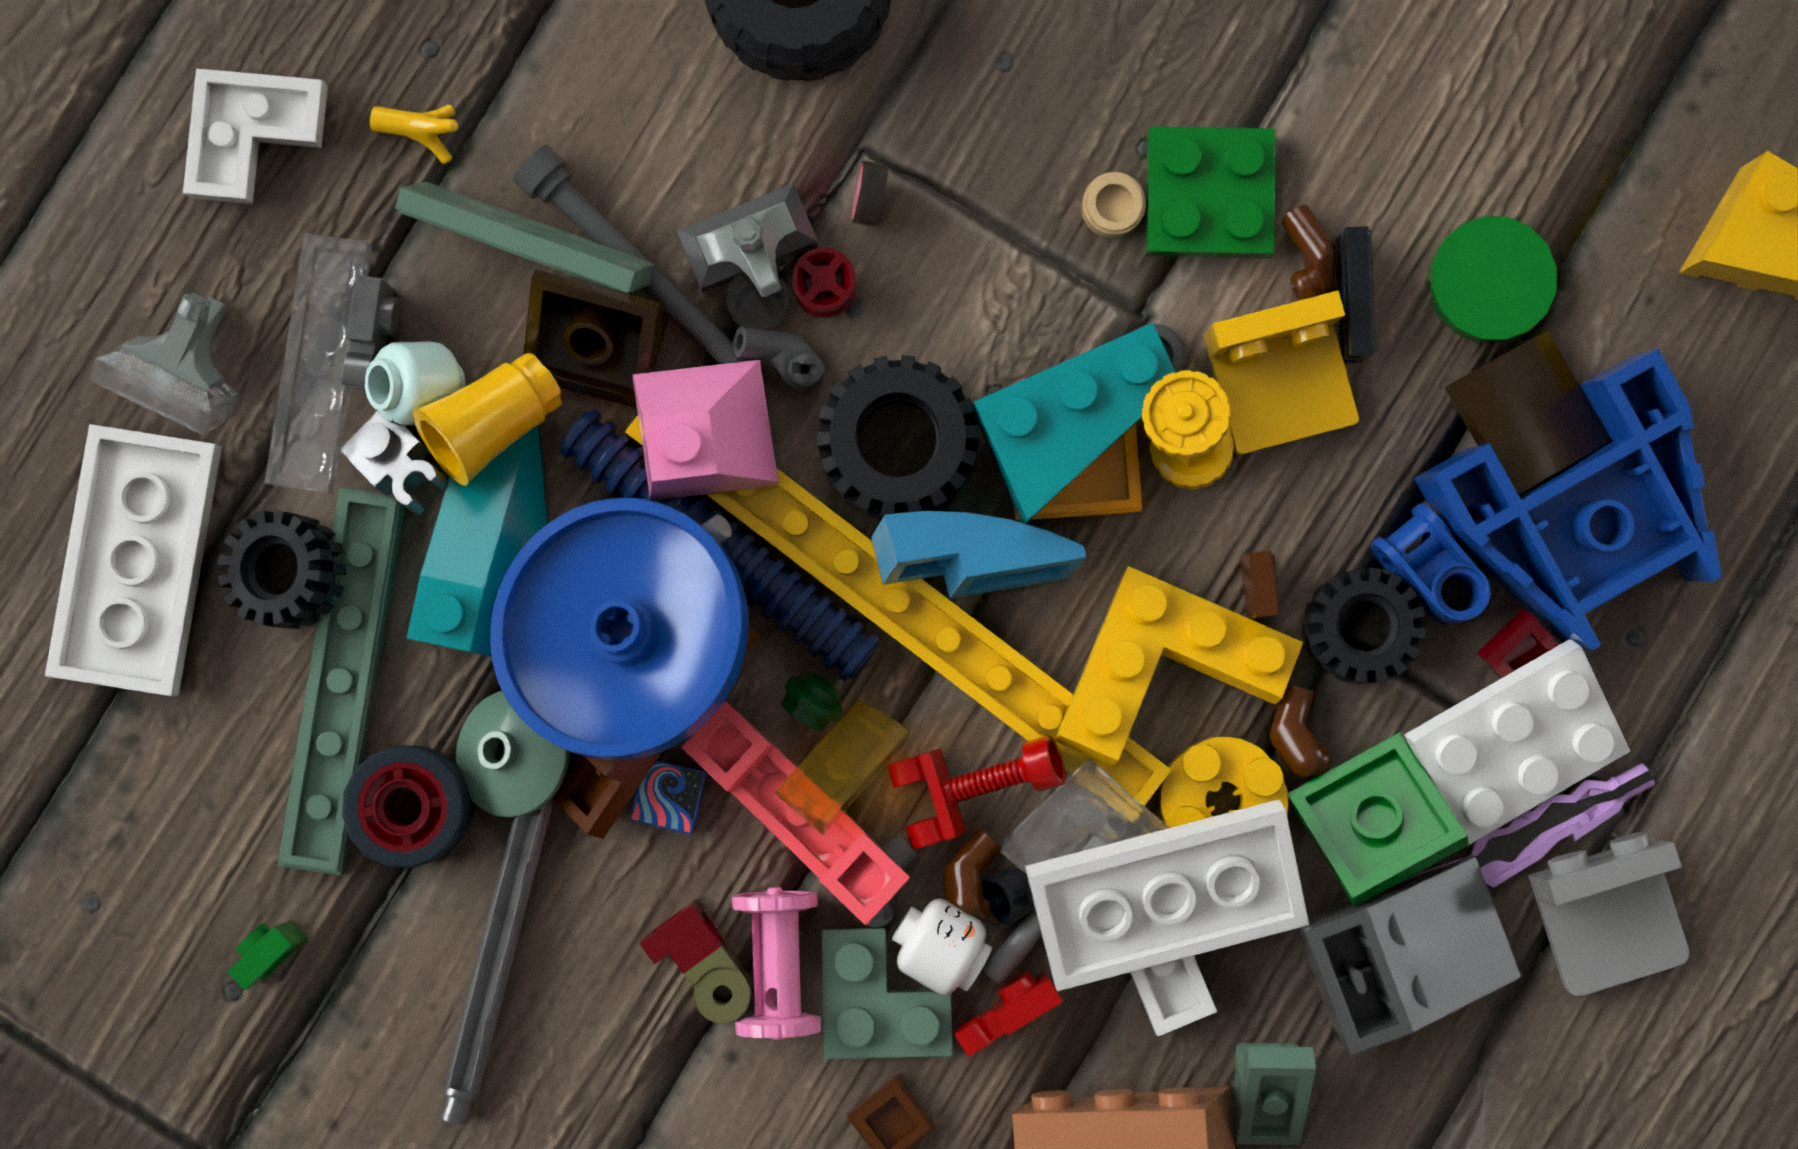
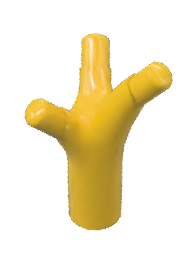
[370,104,458,164]

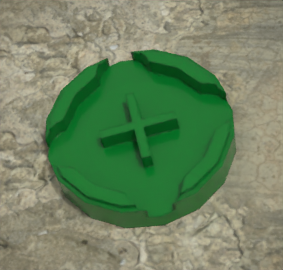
[1428,216,1557,343]

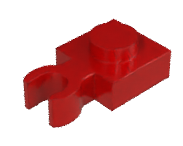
[954,971,1063,1057]

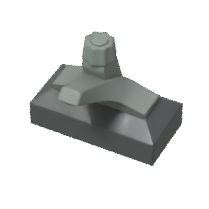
[677,183,818,297]

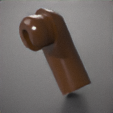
[1282,205,1335,301]
[1270,684,1331,778]
[942,828,1003,923]

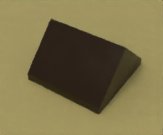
[523,269,669,408]

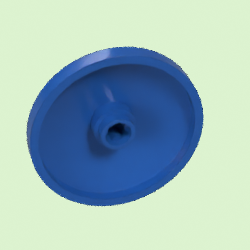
[490,498,749,761]

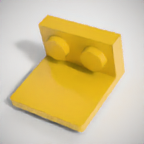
[1203,291,1359,455]

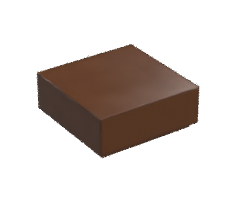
[1240,551,1281,619]
[846,1074,936,1149]

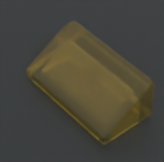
[775,700,910,835]

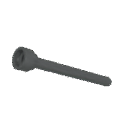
[513,145,750,364]

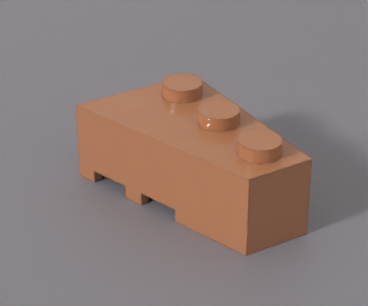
[1012,1086,1235,1149]

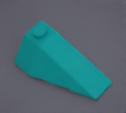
[407,425,548,656]

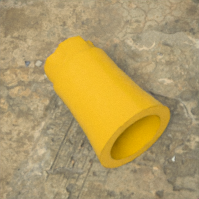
[413,353,562,486]

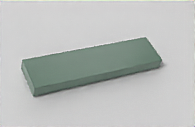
[395,181,655,294]

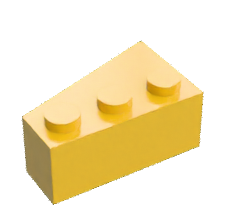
[1678,151,1798,300]

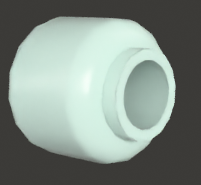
[365,341,466,426]

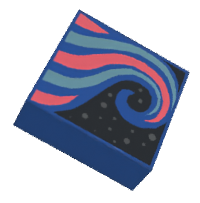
[629,760,707,834]

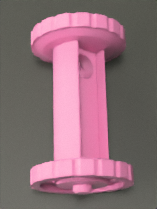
[732,887,821,1040]

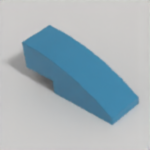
[871,511,1087,599]

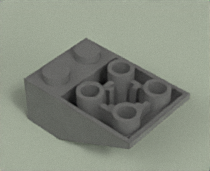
[1296,856,1521,1055]

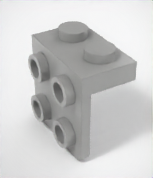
[1528,832,1689,996]

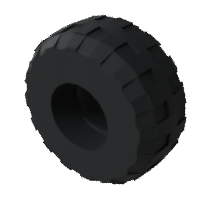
[705,0,892,82]

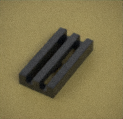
[1335,226,1376,363]

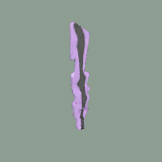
[1400,763,1655,887]

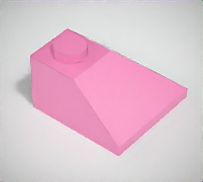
[633,360,778,501]

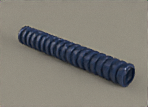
[560,409,880,682]

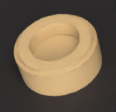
[1081,172,1146,239]

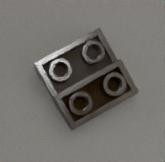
[1445,331,1611,494]

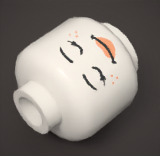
[892,898,992,995]

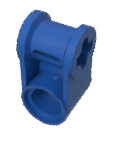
[1370,503,1491,625]

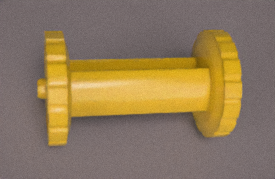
[1142,370,1234,490]

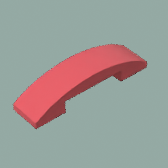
[681,701,911,926]

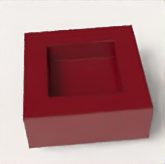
[1476,609,1559,679]

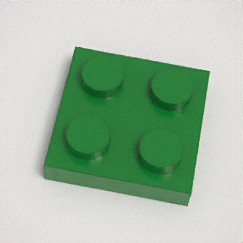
[1145,126,1275,258]
[1288,732,1469,907]

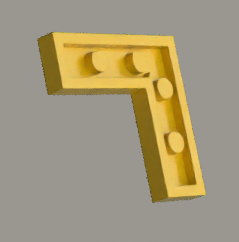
[1054,566,1303,767]

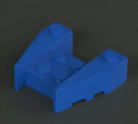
[1414,348,1722,650]

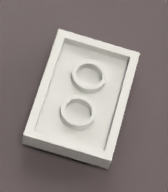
[1404,639,1630,845]

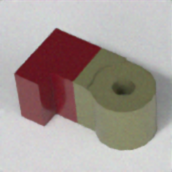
[639,899,753,1024]

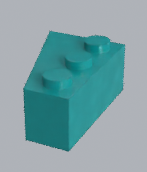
[973,323,1176,524]

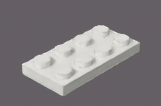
[45,424,222,696]
[1025,799,1309,991]

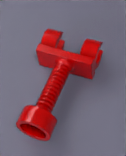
[887,735,1066,849]

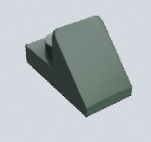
[1235,1043,1316,1145]

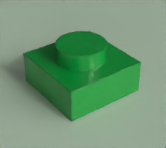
[227,920,308,991]

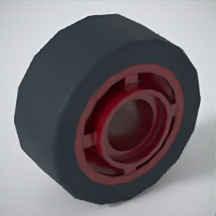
[342,745,472,868]

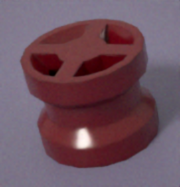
[792,247,856,318]

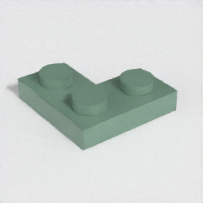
[821,926,953,1059]

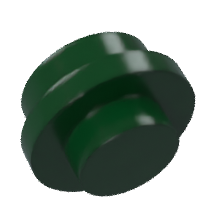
[781,673,843,731]

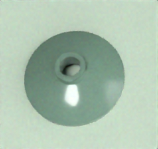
[456,691,570,817]

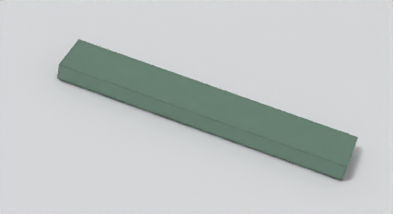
[277,488,405,875]

